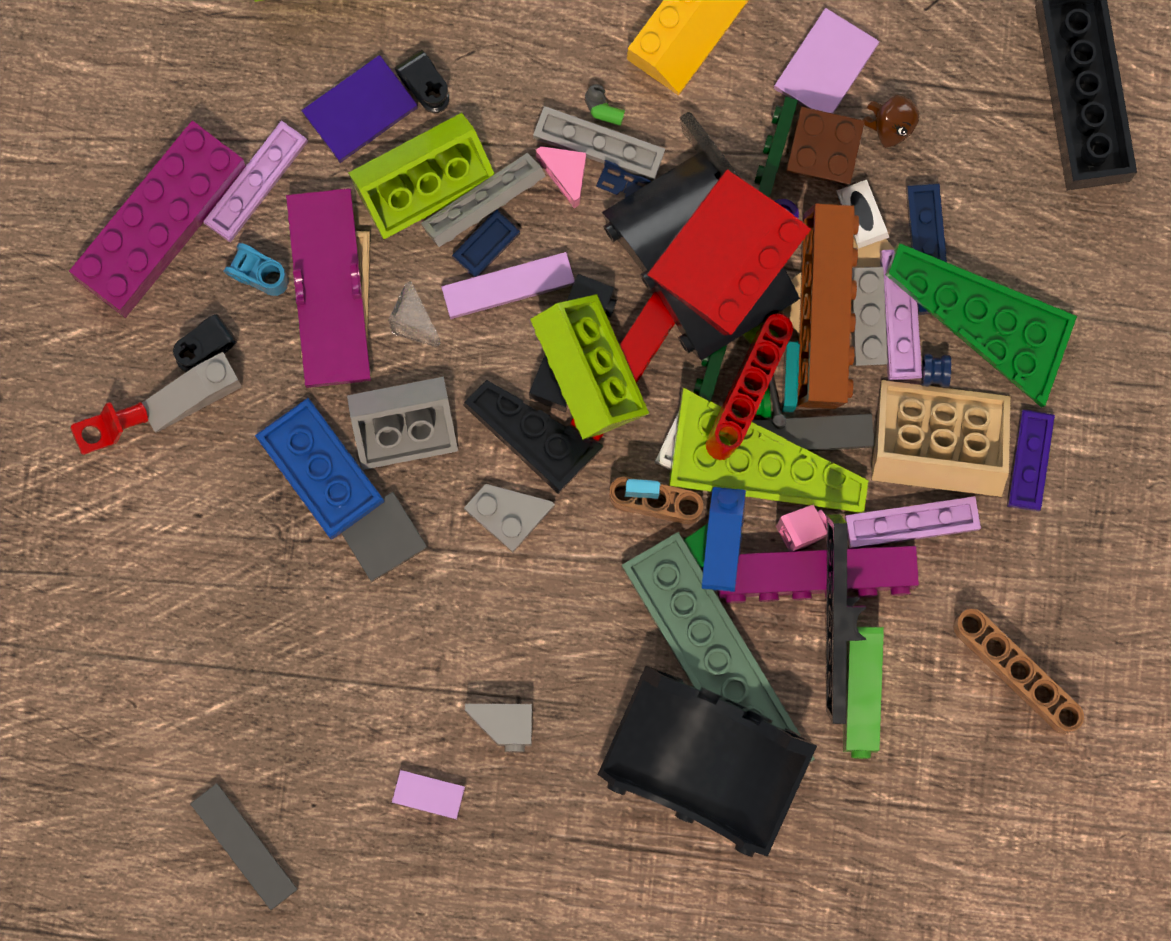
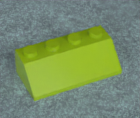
[348,113,495,239]
[530,294,650,439]

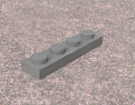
[533,106,665,181]
[421,153,546,247]

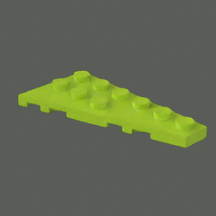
[669,388,869,513]

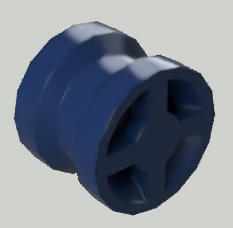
[921,354,951,388]

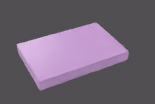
[774,8,880,113]

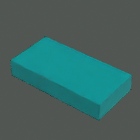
[782,342,800,412]

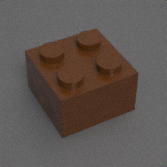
[786,106,865,186]

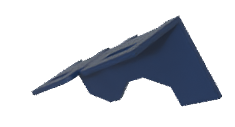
[596,160,651,198]

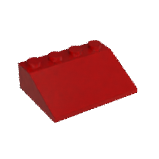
[647,169,811,335]

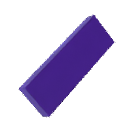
[1007,410,1055,512]

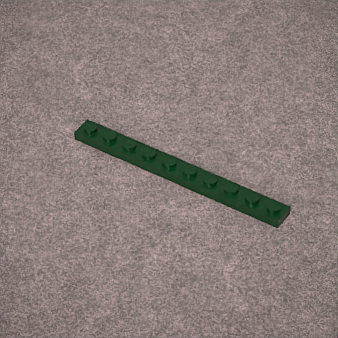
[693,97,798,401]

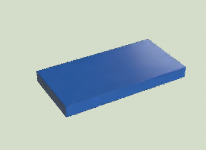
[255,398,385,540]

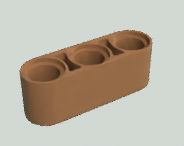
[609,476,704,524]

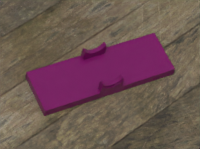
[286,188,371,388]

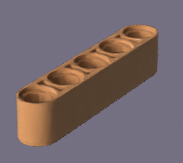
[953,609,1084,734]

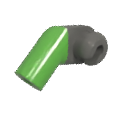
[585,84,625,126]

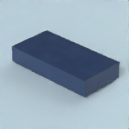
[452,210,520,277]

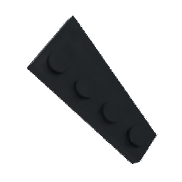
[463,380,604,494]

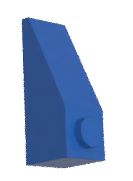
[702,487,746,592]

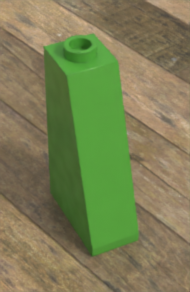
[843,627,884,759]

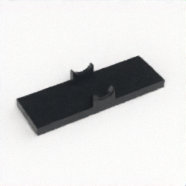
[826,514,866,724]

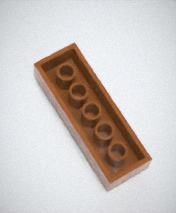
[797,203,859,409]

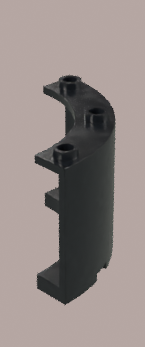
[602,152,800,361]
[597,665,817,857]

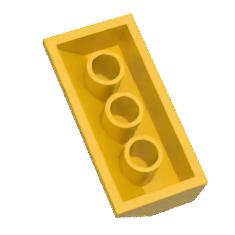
[627,0,749,96]

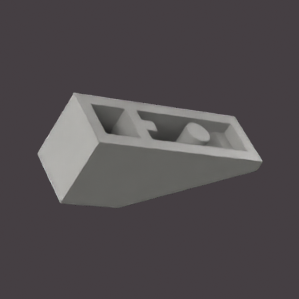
[142,352,242,433]

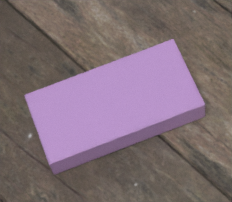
[392,770,465,820]

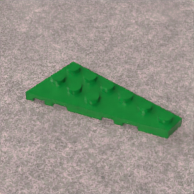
[885,243,1077,408]

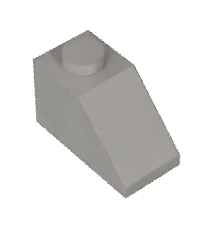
[465,704,532,753]

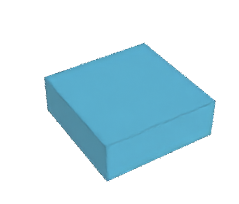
[625,479,660,499]

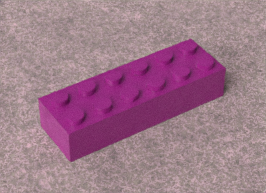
[69,121,246,318]

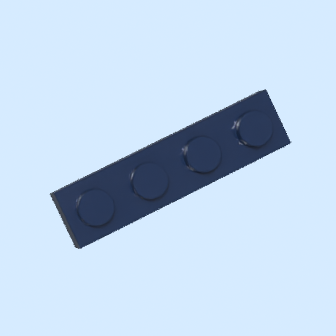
[906,184,947,315]

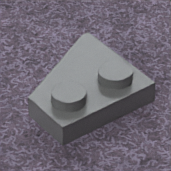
[464,484,555,553]

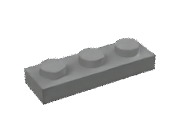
[851,267,888,366]

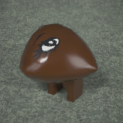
[863,95,919,148]

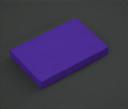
[301,55,418,163]

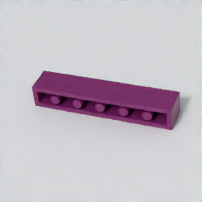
[718,546,919,603]

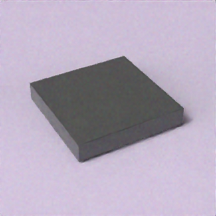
[341,492,428,583]

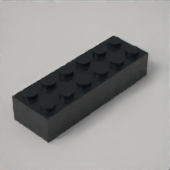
[1035,0,1137,191]

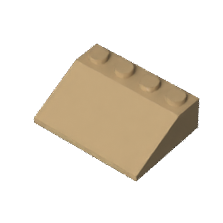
[871,380,1011,497]

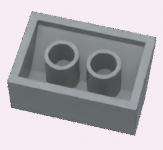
[347,377,458,470]

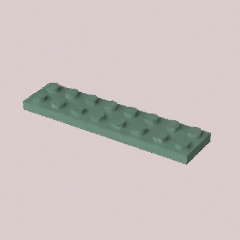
[621,532,815,762]

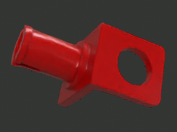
[70,402,148,455]

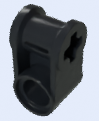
[394,49,450,113]
[173,314,237,372]

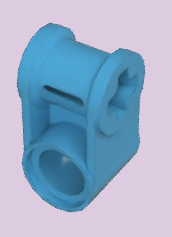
[223,243,289,296]

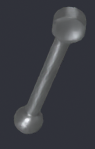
[769,373,786,429]

